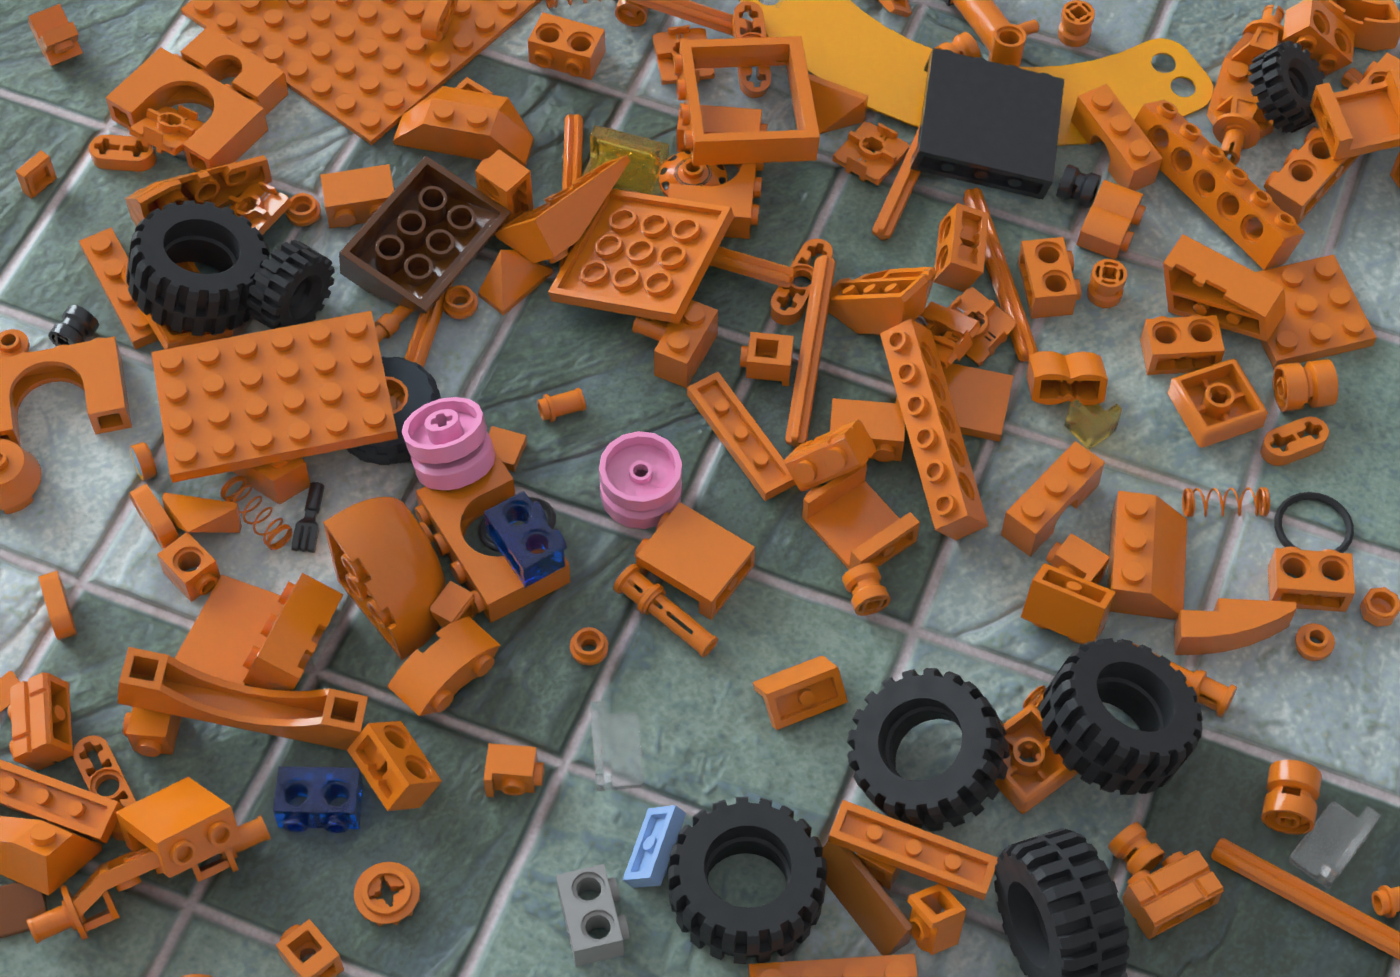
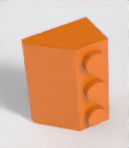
[1107,491,1187,620]

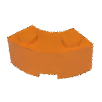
[1318,0,1400,52]
[387,616,501,716]

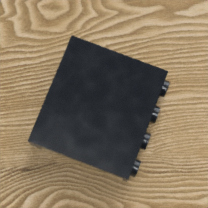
[910,48,1064,200]

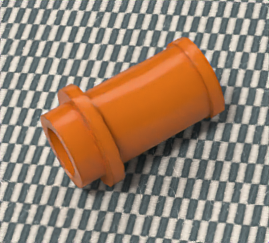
[537,388,586,422]
[1372,885,1400,918]

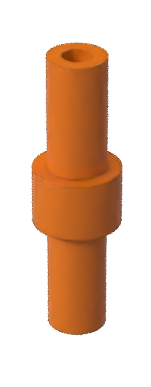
[374,305,415,343]

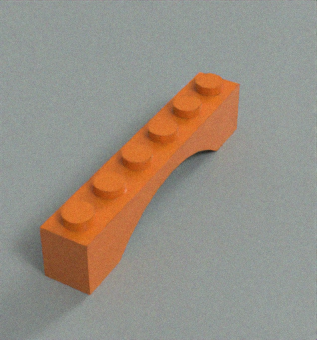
[117,647,368,750]

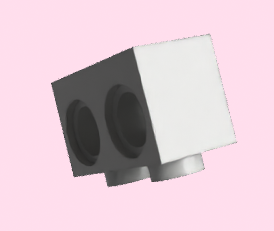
[556,864,630,967]

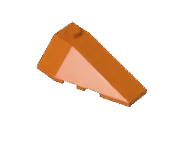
[125,155,272,226]
[495,155,630,263]
[0,816,102,896]

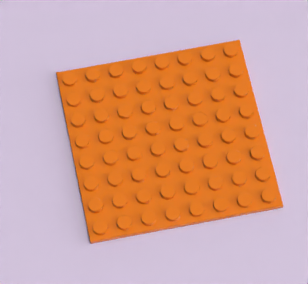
[181,0,542,145]

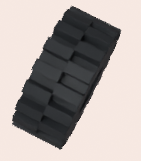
[1249,41,1325,133]
[247,240,335,329]

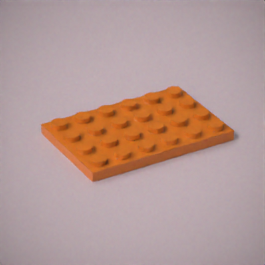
[151,311,398,483]

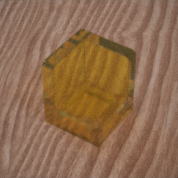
[1064,399,1122,450]

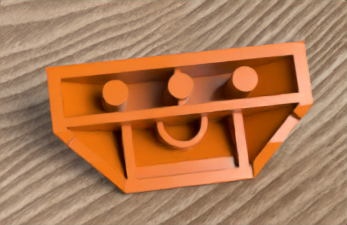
[393,86,534,167]
[828,267,937,335]

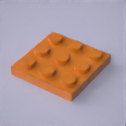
[1256,254,1377,369]

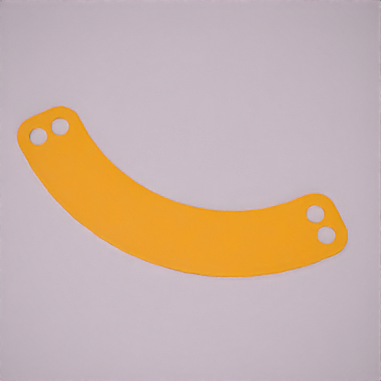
[740,0,1213,146]

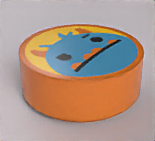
[130,442,157,481]

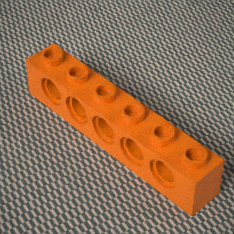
[1264,52,1400,225]
[1134,99,1306,270]
[880,318,988,540]

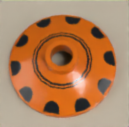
[659,150,727,197]

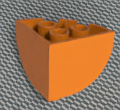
[323,497,446,661]

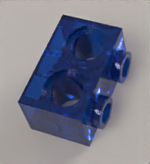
[484,491,567,588]
[273,766,364,833]

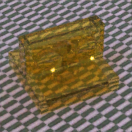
[582,125,669,194]

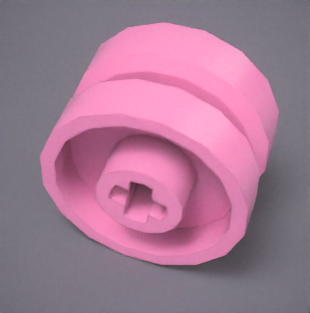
[402,397,496,490]
[599,431,682,529]

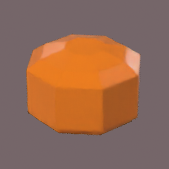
[1360,587,1400,627]

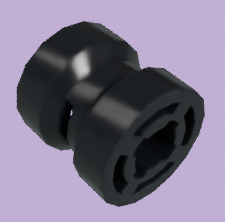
[1056,164,1102,208]
[48,305,99,346]

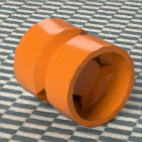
[1273,359,1339,412]
[1261,760,1322,835]

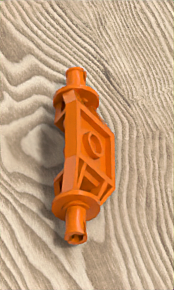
[1207,5,1284,165]
[26,815,271,944]

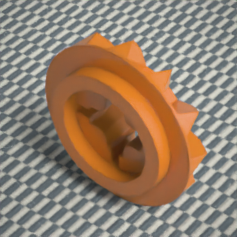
[354,862,420,927]

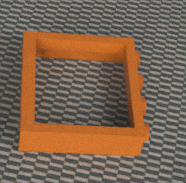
[673,36,820,166]

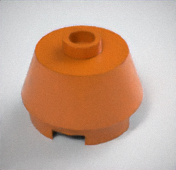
[0,439,41,514]

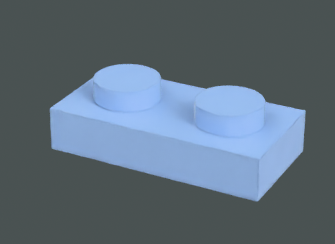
[623,805,686,888]

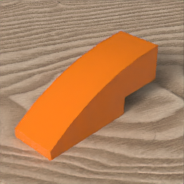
[1174,598,1297,655]

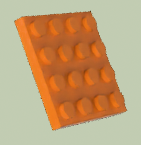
[548,189,734,324]

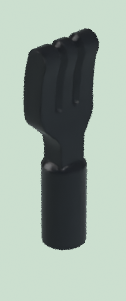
[291,482,325,553]

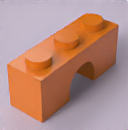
[180,27,289,116]
[1071,84,1163,191]
[1001,441,1105,557]

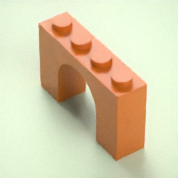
[105,47,268,171]
[668,103,768,239]
[0,336,132,446]
[414,452,571,623]

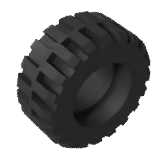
[126,201,270,336]
[1040,638,1203,795]
[847,668,1010,831]
[668,797,827,964]
[994,828,1130,977]

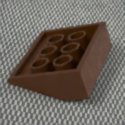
[339,156,511,314]

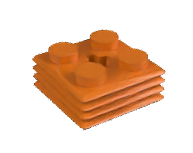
[1167,359,1268,448]
[995,704,1078,814]

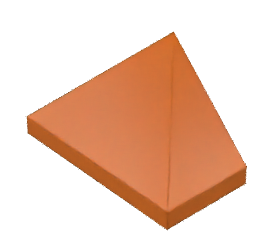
[809,74,868,134]
[478,250,553,316]
[162,492,242,533]

